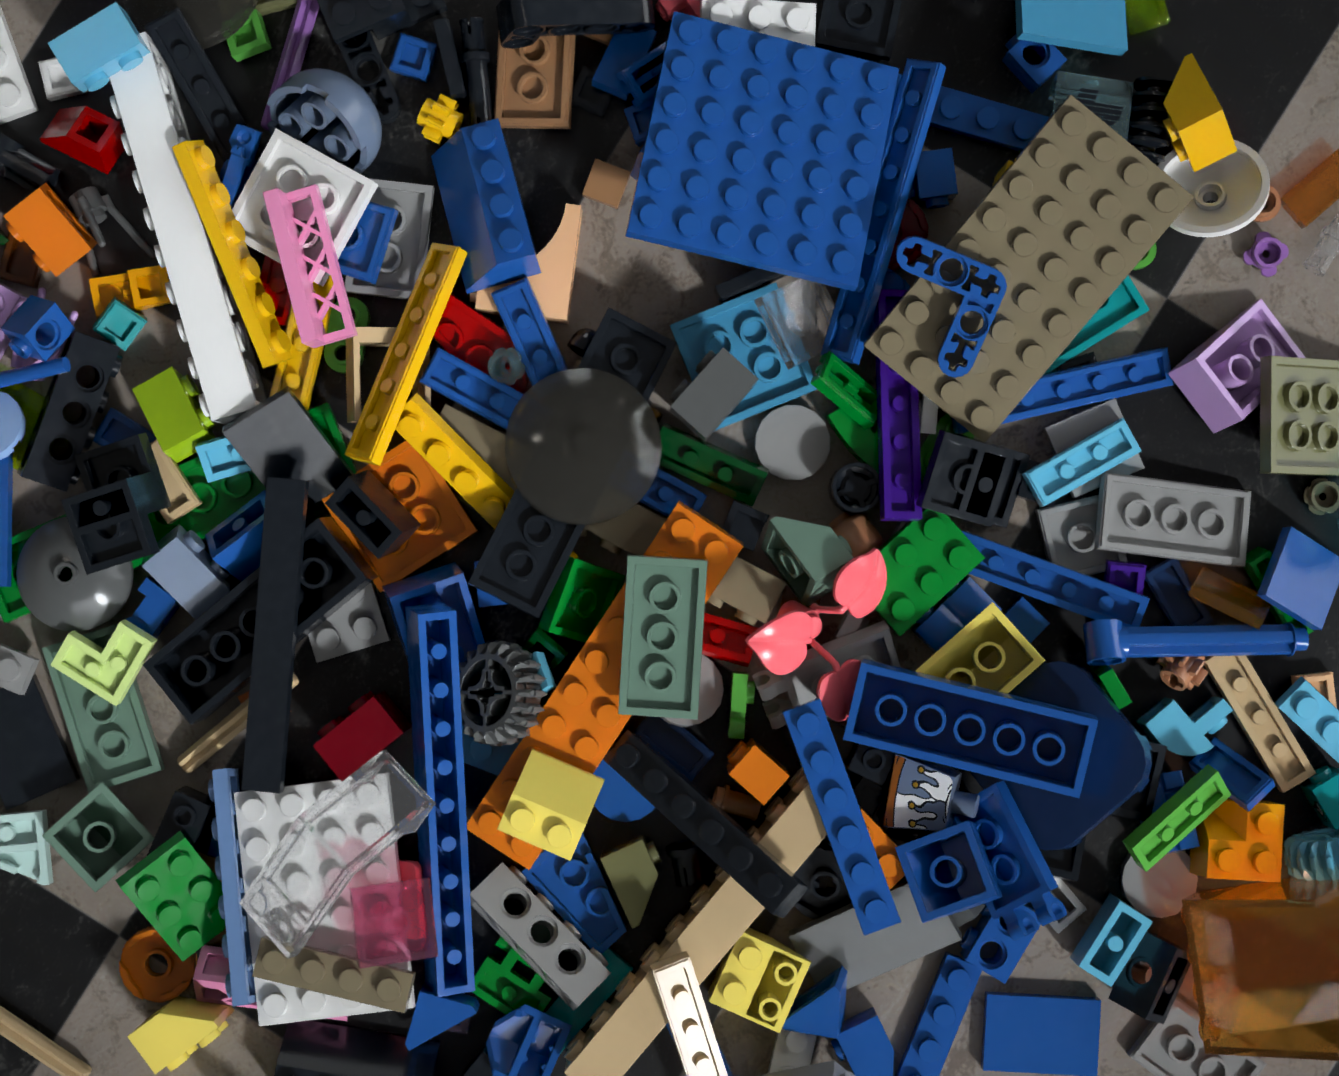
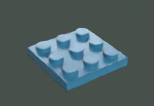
[670,282,818,431]

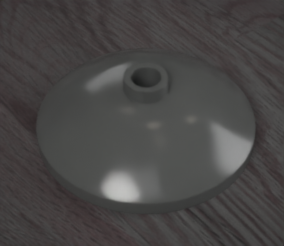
[16,517,133,631]

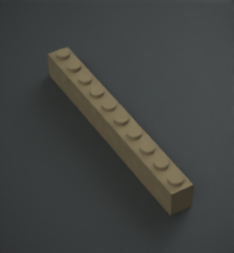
[440,404,787,626]

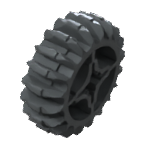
[459,640,548,747]

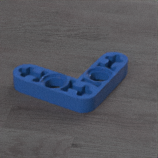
[896,236,1007,378]

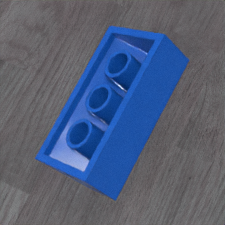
[431,118,541,294]

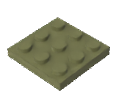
[1260,356,1339,476]

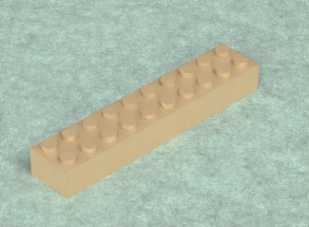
[564,768,827,1076]

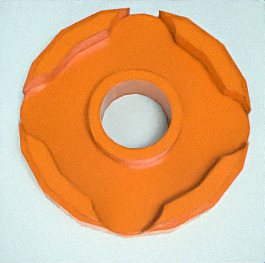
[119,926,197,1003]

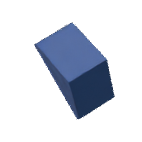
[782,966,847,1039]
[405,983,480,1051]

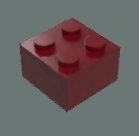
[313,691,412,782]

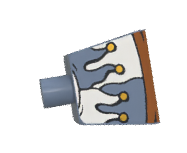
[883,753,980,831]

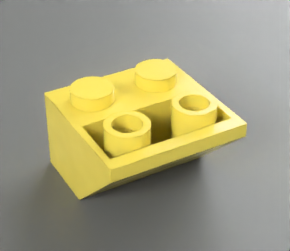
[708,928,811,1033]
[127,996,235,1074]

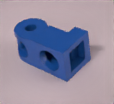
[126,577,181,639]

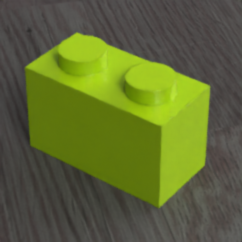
[132,366,216,463]

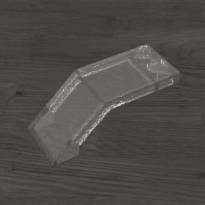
[239,750,436,959]

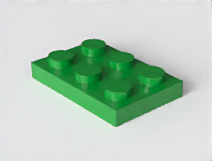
[874,508,985,636]
[115,831,226,962]

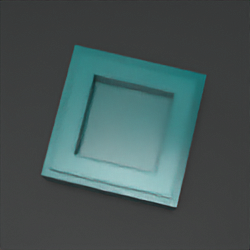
[92,296,147,351]

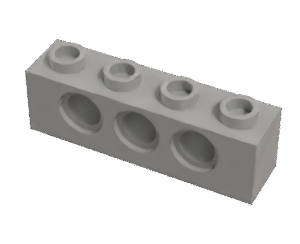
[470,862,611,1011]

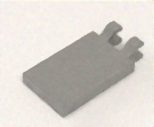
[752,620,901,729]

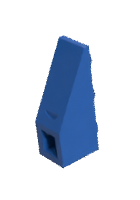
[830,1007,894,1076]

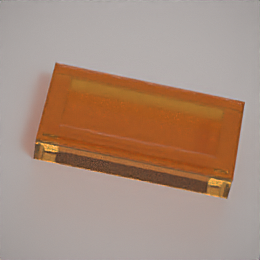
[1281,149,1339,229]
[1188,566,1271,629]

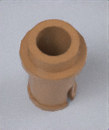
[712,785,761,821]

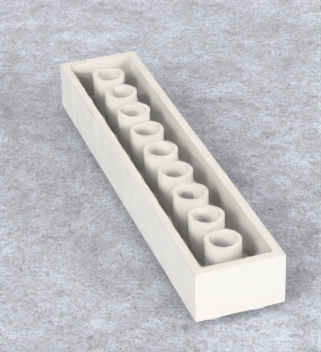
[109,32,267,425]

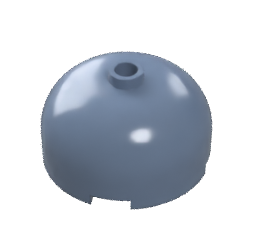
[267,68,382,174]

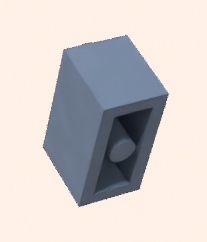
[141,524,232,620]

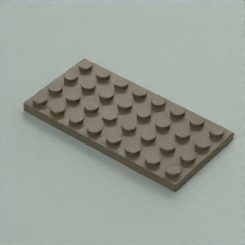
[863,94,1194,442]

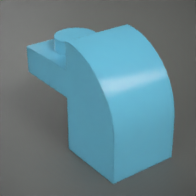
[1136,696,1233,756]

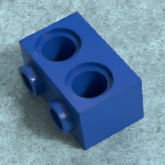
[960,904,1041,984]

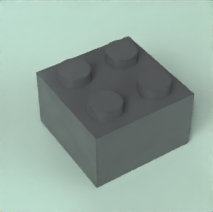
[670,347,758,442]

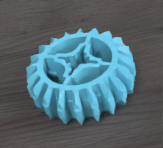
[1283,827,1339,882]

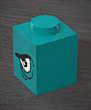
[1300,766,1339,830]

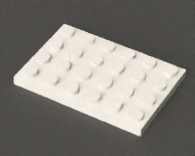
[234,773,416,1026]

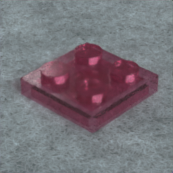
[349,877,438,969]

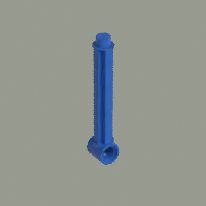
[1083,619,1309,666]

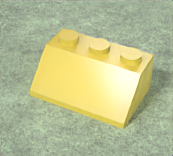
[915,602,1046,694]

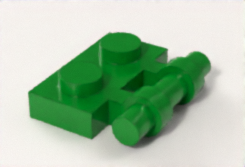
[472,936,552,1015]

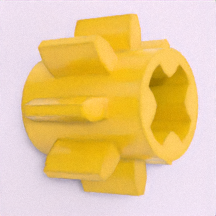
[417,93,464,145]

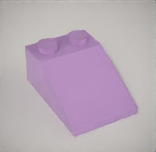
[1168,299,1306,434]

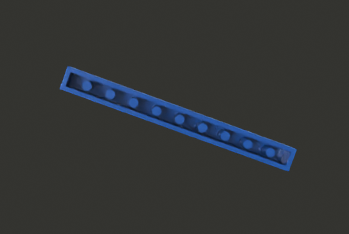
[405,603,475,997]

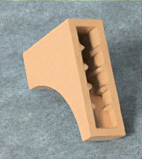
[470,203,583,324]

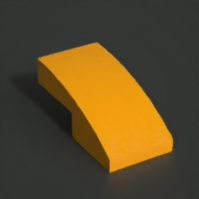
[89,265,171,319]

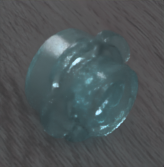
[488,348,525,385]

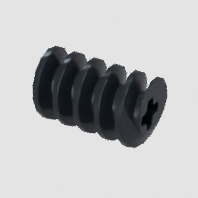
[1122,76,1173,163]

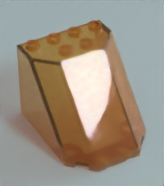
[1181,877,1339,1061]

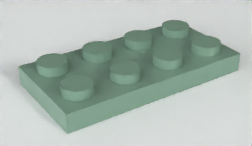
[618,554,708,719]
[42,624,165,794]

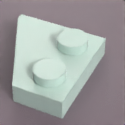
[0,809,53,885]

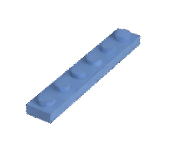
[208,768,256,1006]

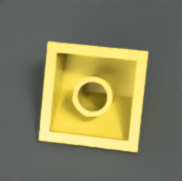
[497,749,605,861]

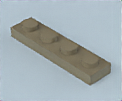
[252,936,416,1013]

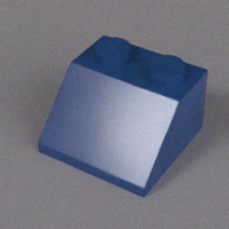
[895,820,1003,923]

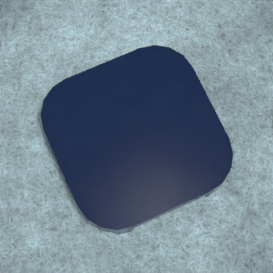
[970,661,1153,850]

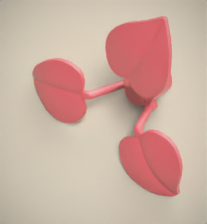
[745,547,887,722]

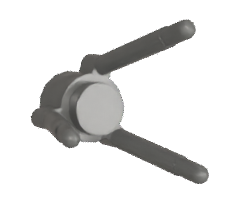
[69,186,156,278]

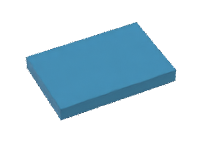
[1015,0,1128,56]

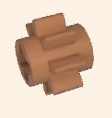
[1157,656,1208,691]

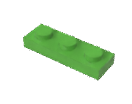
[1122,764,1231,872]

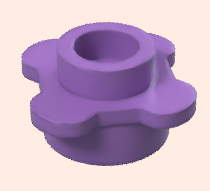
[1243,231,1289,277]

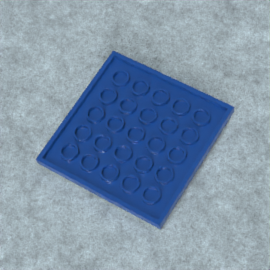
[625,11,899,291]

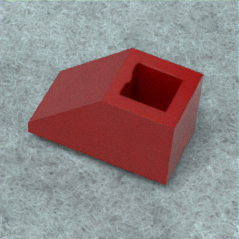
[40,106,125,175]

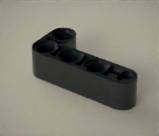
[496,0,656,49]

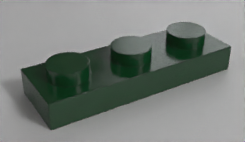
[648,423,769,507]

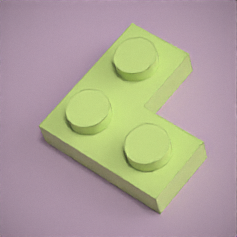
[51,619,158,706]

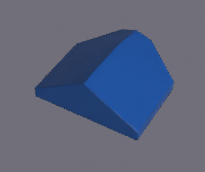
[486,1004,572,1076]

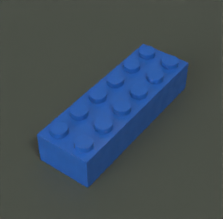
[843,659,1098,798]

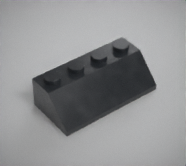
[274,1020,440,1076]

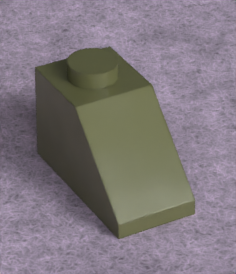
[600,834,662,929]

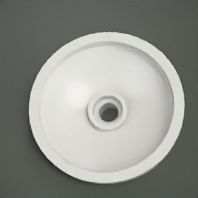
[1158,140,1270,237]

